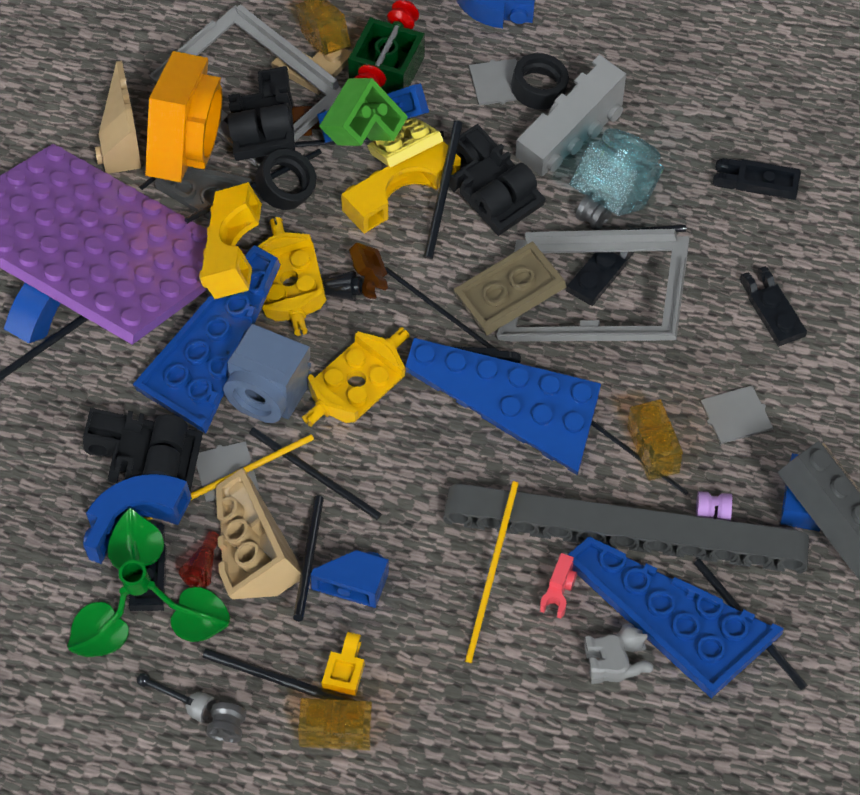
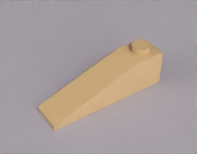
[95,61,141,174]
[216,468,301,599]

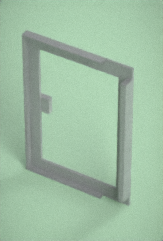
[149,4,342,168]
[497,229,690,342]

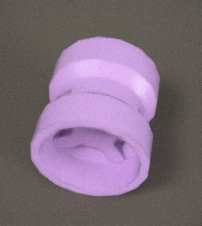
[696,491,732,521]

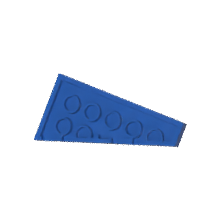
[133,245,281,434]
[405,338,601,475]
[568,536,784,698]

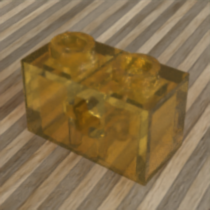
[295,0,351,55]
[627,399,683,481]
[298,698,372,750]

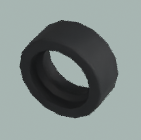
[511,53,569,110]
[255,148,317,210]

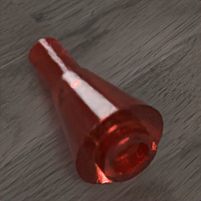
[179,531,219,588]

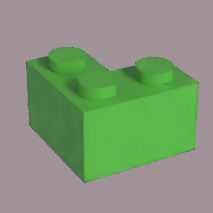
[319,78,408,146]

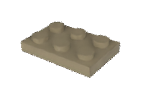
[453,241,566,336]

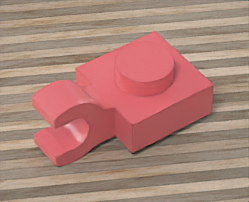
[540,553,577,619]

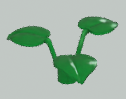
[67,508,230,657]

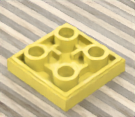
[367,118,443,168]

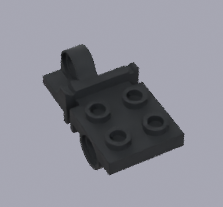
[228,66,295,161]
[449,124,546,236]
[83,408,203,491]

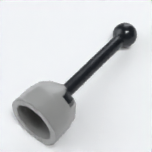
[137,673,216,723]

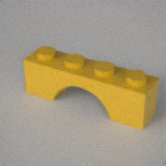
[341,141,461,234]
[199,182,262,299]

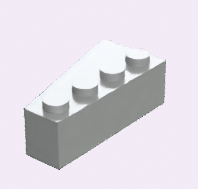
[515,54,626,177]

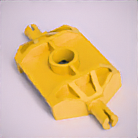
[257,217,327,336]
[302,327,410,427]

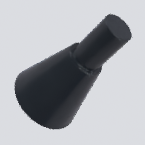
[322,270,363,301]

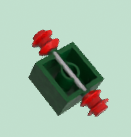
[348,0,425,94]

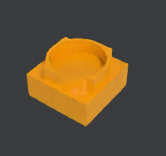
[145,51,222,183]

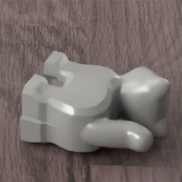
[584,623,653,684]

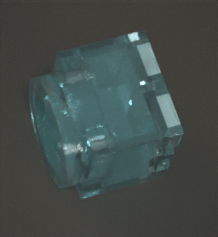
[569,128,665,216]

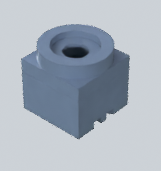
[223,324,312,423]

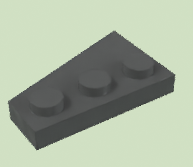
[155,166,252,220]

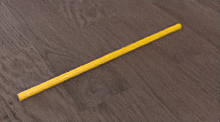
[144,434,314,521]
[465,481,519,663]

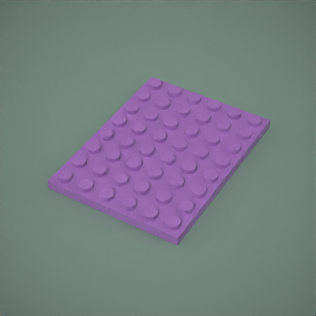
[0,144,247,345]

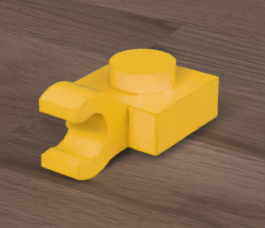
[321,632,365,696]

